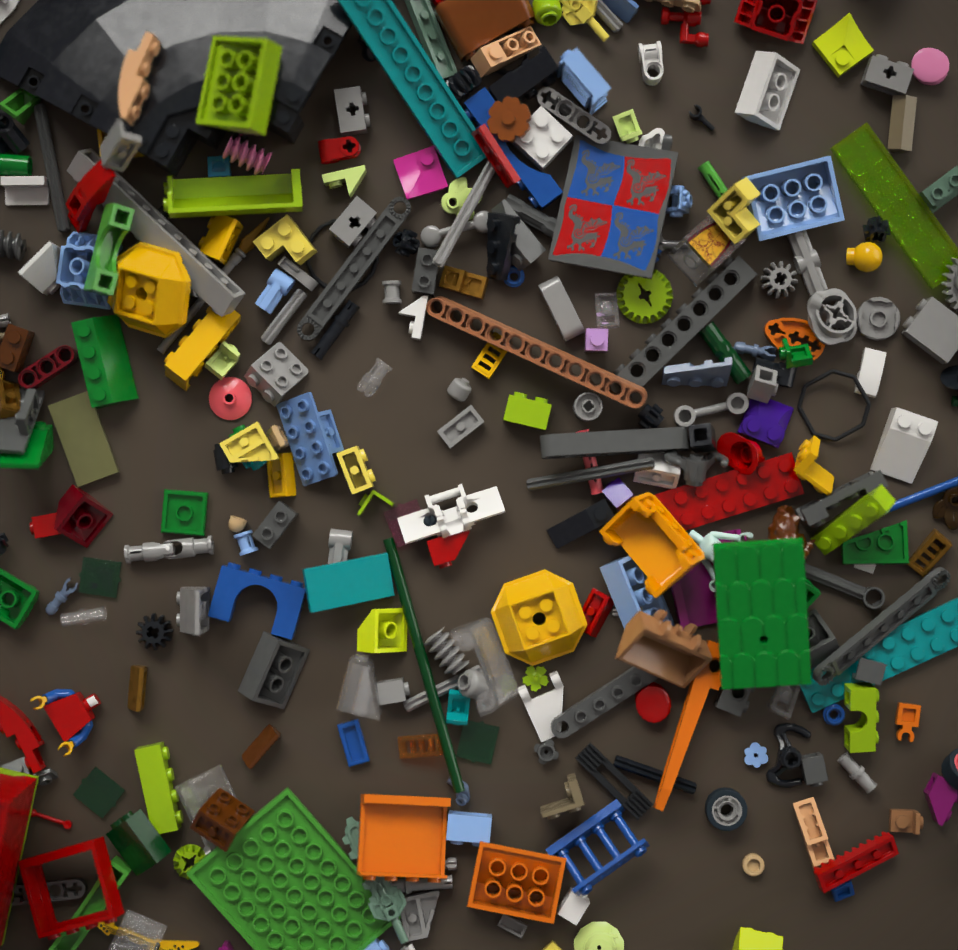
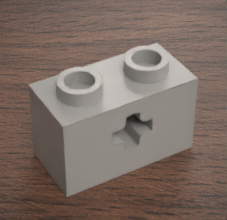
[860,54,914,95]
[334,86,371,137]
[328,196,377,248]

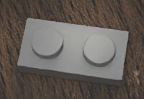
[437,405,484,449]

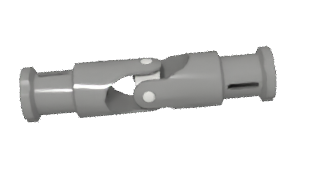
[124,535,214,564]

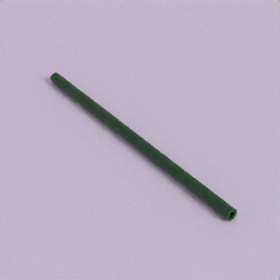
[383,537,465,793]

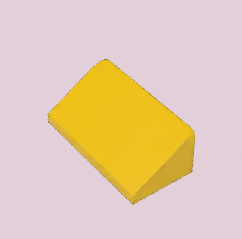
[267,453,297,498]

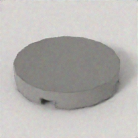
[856,297,900,341]

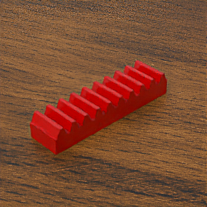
[813,831,899,893]

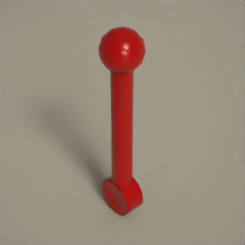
[31,809,72,829]

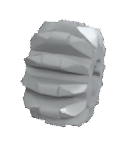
[760,261,798,299]

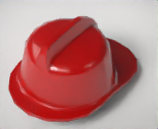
[717,432,765,475]

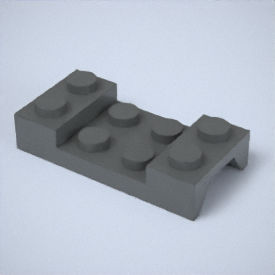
[794,470,888,528]

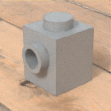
[747,365,778,404]

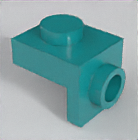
[446,689,470,726]

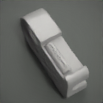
[277,256,318,292]

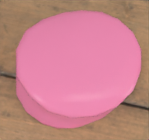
[911,48,950,85]

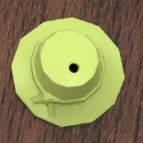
[574,921,624,950]

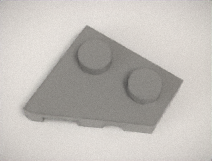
[401,889,440,942]

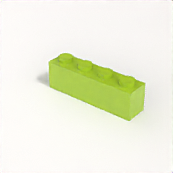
[811,484,896,555]
[134,741,184,834]

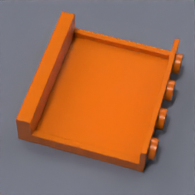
[356,794,451,883]

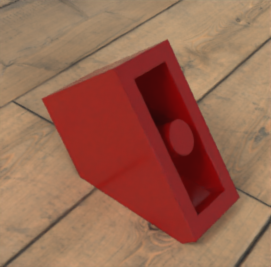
[427,530,470,569]

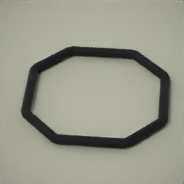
[797,369,871,442]

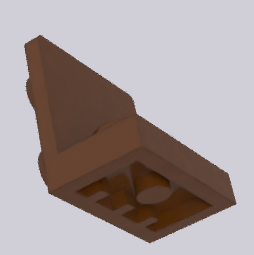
[190,788,255,852]

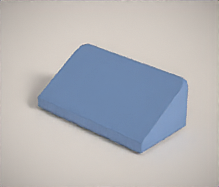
[602,0,639,23]

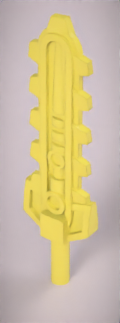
[560,0,610,42]

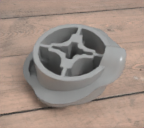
[807,288,857,345]

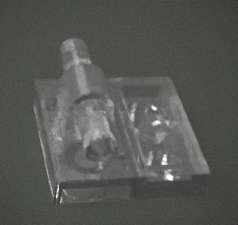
[108,909,167,950]

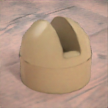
[228,515,247,533]

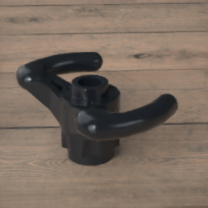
[766,723,811,788]

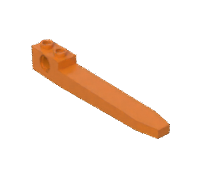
[653,640,721,811]

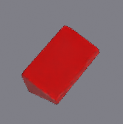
[582,588,614,638]

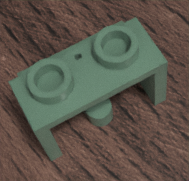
[916,166,958,215]

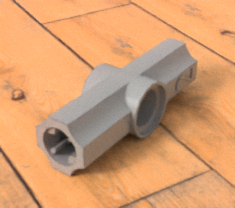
[787,230,828,296]

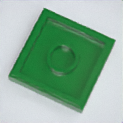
[161,489,209,536]

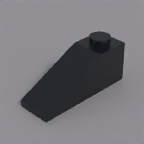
[547,499,614,549]

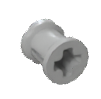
[382,280,402,304]

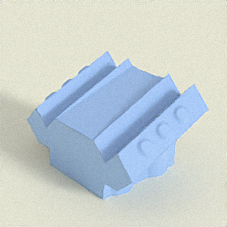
[56,231,123,310]

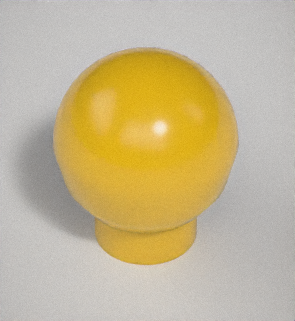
[846,242,883,272]

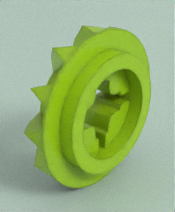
[173,844,206,880]

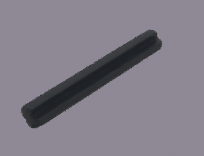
[613,755,697,794]

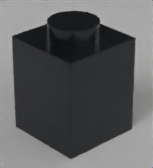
[689,423,717,453]

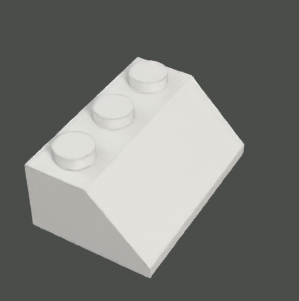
[735,51,800,131]

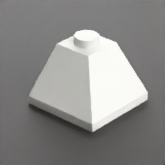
[18,241,61,295]

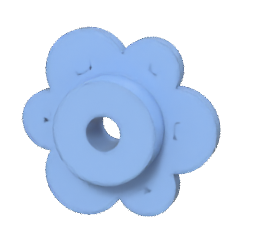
[744,742,768,768]

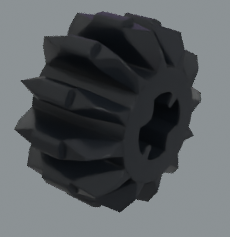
[446,65,482,101]
[136,613,174,650]

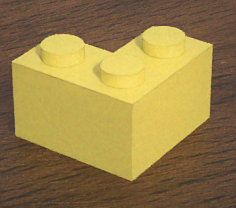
[707,177,760,244]
[253,215,318,265]

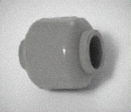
[458,669,490,700]

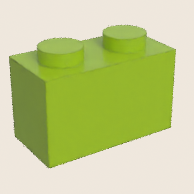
[503,392,552,431]

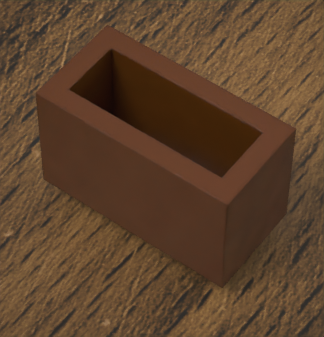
[0,324,35,373]

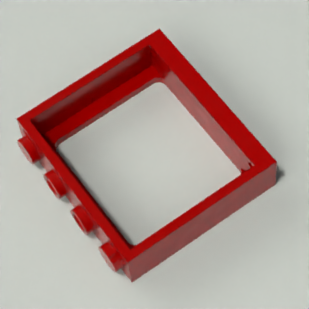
[18,836,125,940]

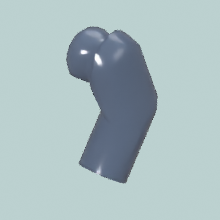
[446,777,470,806]

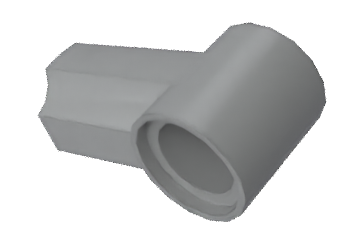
[328,528,353,564]

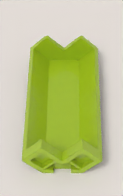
[163,169,303,218]

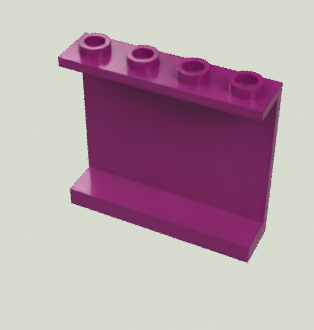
[671,529,747,630]

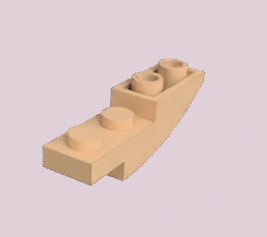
[118,31,161,126]

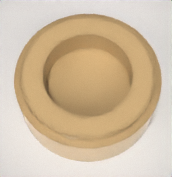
[742,853,765,876]

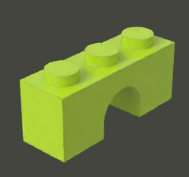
[844,682,879,753]

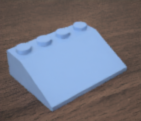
[741,155,845,241]

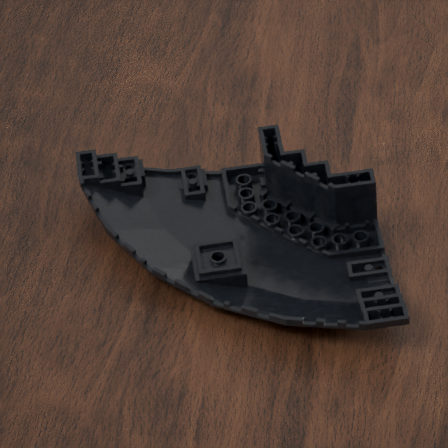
[0,0,353,177]

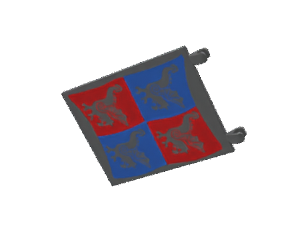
[548,121,679,279]

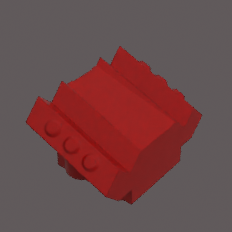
[734,0,818,44]

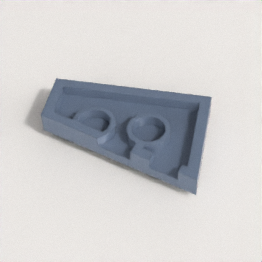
[661,357,732,388]

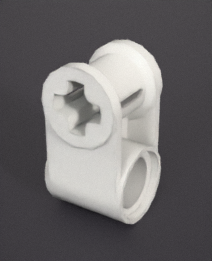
[638,41,664,86]

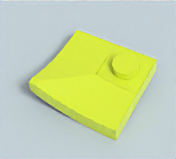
[811,13,874,78]

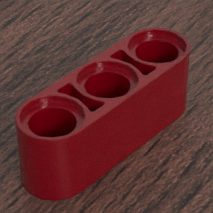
[18,345,79,389]

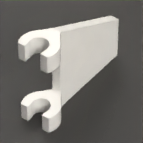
[517,670,564,742]

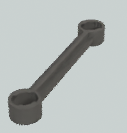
[805,563,885,609]

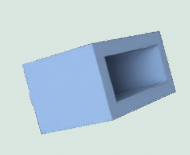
[446,810,492,847]

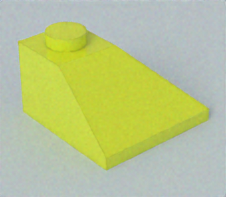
[357,608,407,653]

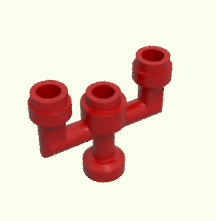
[661,0,711,48]

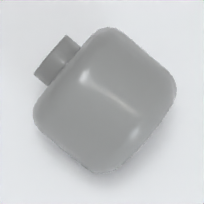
[447,378,472,402]

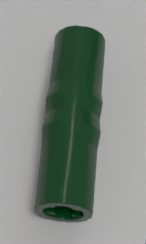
[698,322,752,384]

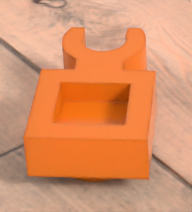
[895,702,921,742]

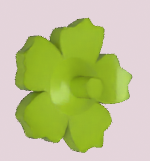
[522,665,549,692]

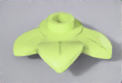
[441,177,483,220]

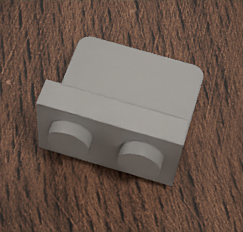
[244,342,308,407]

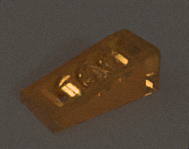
[398,733,444,759]

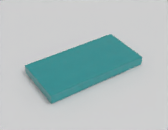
[302,552,395,613]

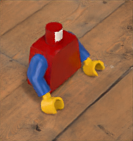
[30,689,101,757]

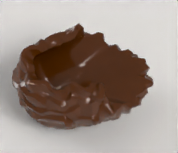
[768,505,816,559]

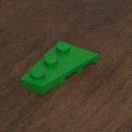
[841,520,909,565]

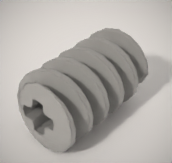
[424,626,470,674]

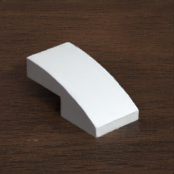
[854,347,886,398]

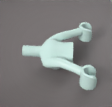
[689,530,754,592]

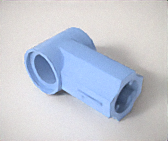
[255,268,295,314]

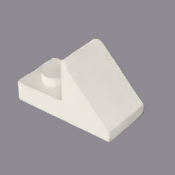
[398,295,429,341]

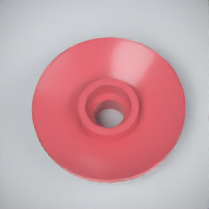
[209,377,252,420]

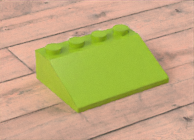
[196,36,283,135]

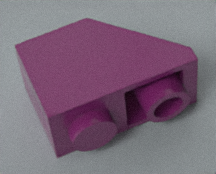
[924,772,958,826]

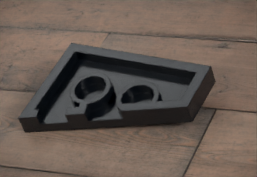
[486,212,521,281]

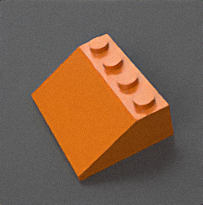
[467,841,566,924]

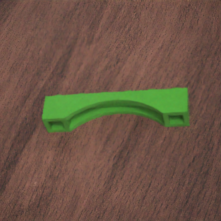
[49,855,132,950]

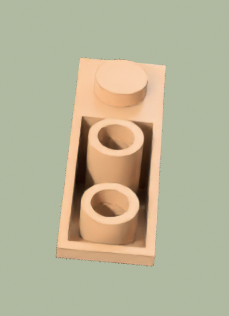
[470,26,541,78]

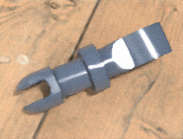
[733,342,777,361]
[45,577,78,615]

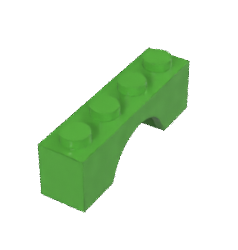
[83,203,135,296]

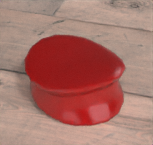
[635,682,671,723]

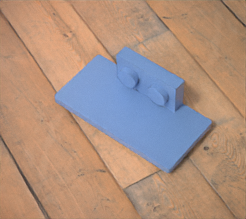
[277,392,344,486]

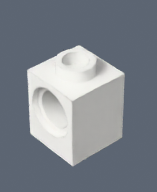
[557,887,590,925]

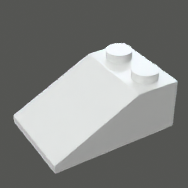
[870,407,938,484]

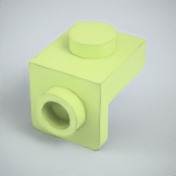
[612,109,643,144]
[204,341,241,380]

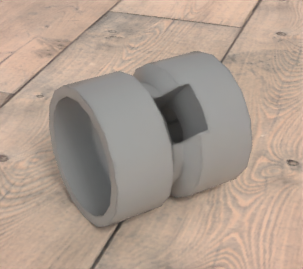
[573,392,603,421]

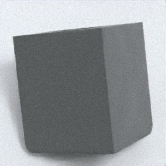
[851,658,887,686]

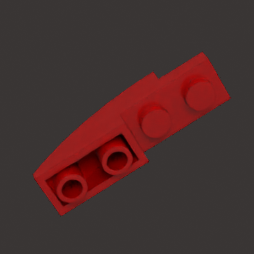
[65,160,116,233]
[0,696,46,774]

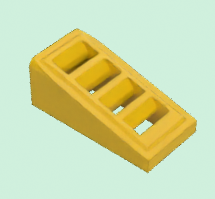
[471,332,513,380]

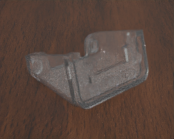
[450,618,518,717]

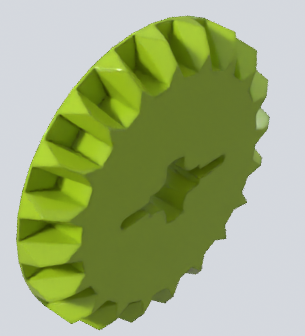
[616,269,673,324]

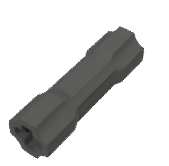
[506,194,557,239]

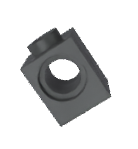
[800,752,828,787]

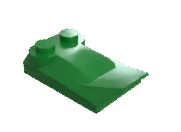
[0,568,40,629]

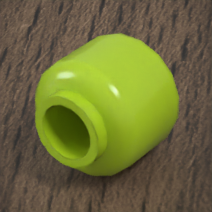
[532,0,562,26]

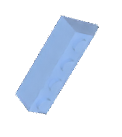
[599,555,675,629]

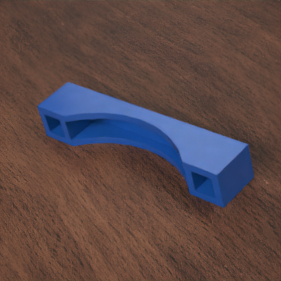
[464,87,563,211]

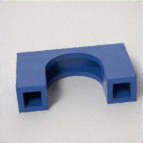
[208,562,306,640]

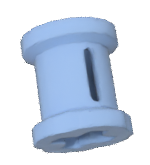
[233,530,259,556]

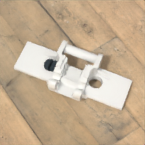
[397,484,505,544]

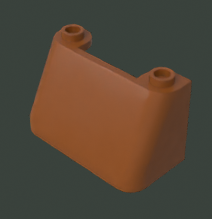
[435,0,536,62]

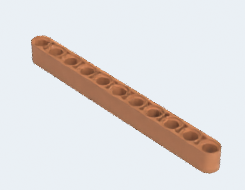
[426,296,647,408]

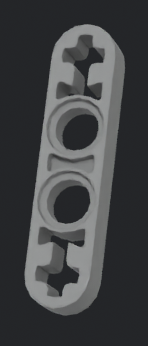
[537,87,611,144]

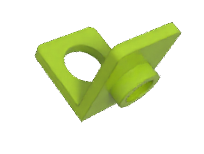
[357,490,395,516]

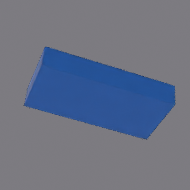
[337,719,370,767]

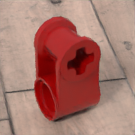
[318,136,361,164]

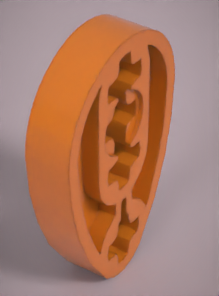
[763,318,825,360]

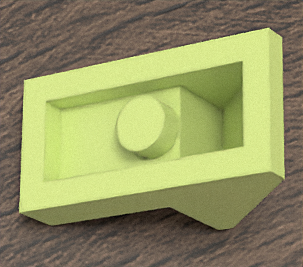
[322,165,367,198]

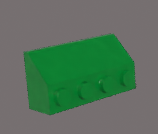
[71,315,139,409]

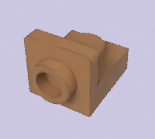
[889,809,924,835]

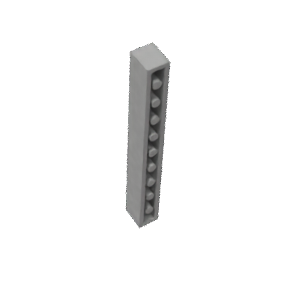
[67,148,246,317]

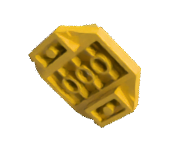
[107,242,191,338]
[491,569,588,666]

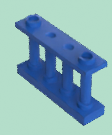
[545,799,650,896]

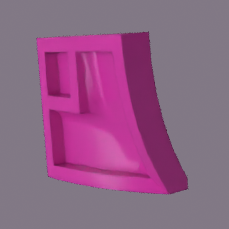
[393,146,448,200]

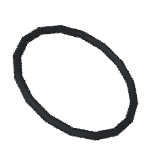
[306,219,379,292]

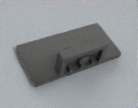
[0,389,45,454]

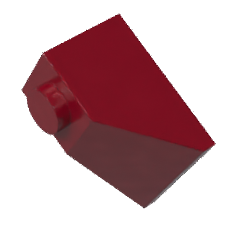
[54,484,113,548]

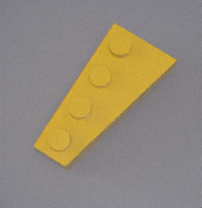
[164,306,241,391]

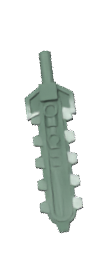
[342,816,409,944]

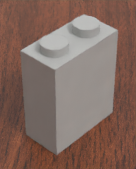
[901,297,958,364]

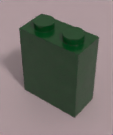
[106,809,172,876]

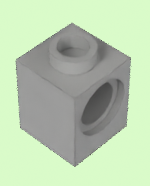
[376,677,410,705]

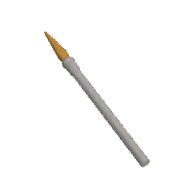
[157,217,270,354]

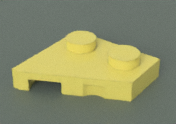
[219,421,280,463]

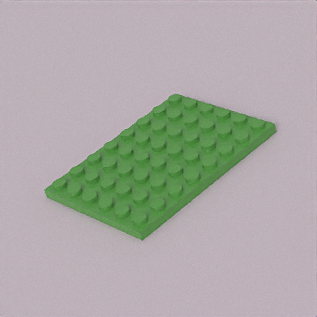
[186,787,401,950]

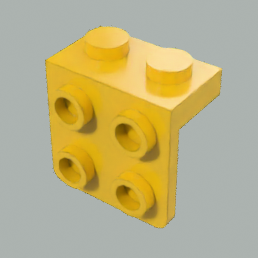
[794,435,834,496]

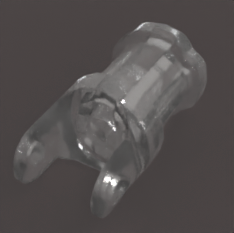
[357,358,392,397]

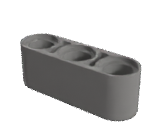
[538,276,585,342]

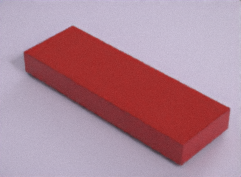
[472,124,521,188]

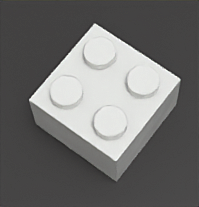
[512,106,573,171]

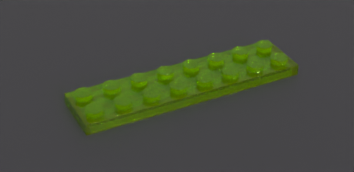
[830,122,958,290]

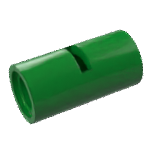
[0,154,33,176]

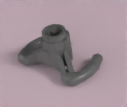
[664,451,729,486]

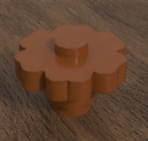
[487,96,532,143]

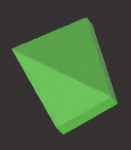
[0,88,41,125]

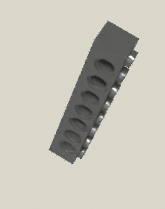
[613,256,757,397]

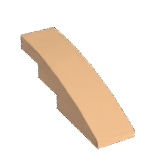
[792,797,835,870]

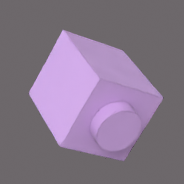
[584,328,608,353]

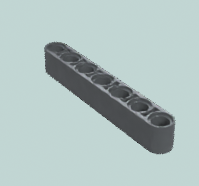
[540,427,689,459]

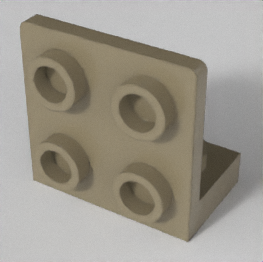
[540,773,584,820]

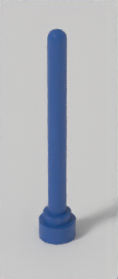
[886,476,958,514]

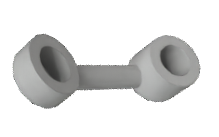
[420,211,489,248]
[673,392,749,427]

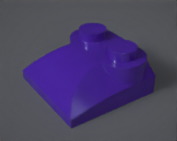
[737,399,794,449]

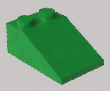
[0,421,54,469]

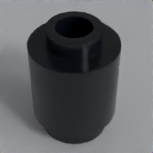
[213,443,238,474]

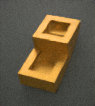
[439,265,489,300]

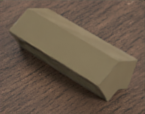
[888,95,917,153]

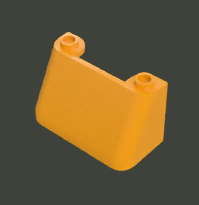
[599,492,705,598]

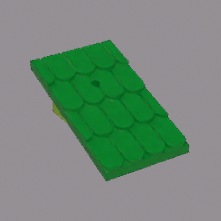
[712,538,811,690]

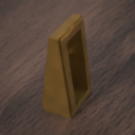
[907,528,953,577]

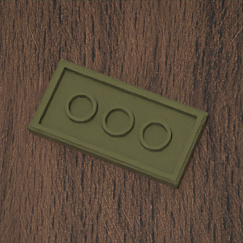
[48,391,120,487]

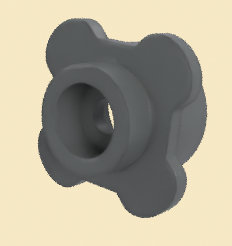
[534,739,559,764]

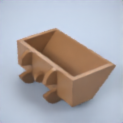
[615,609,713,688]

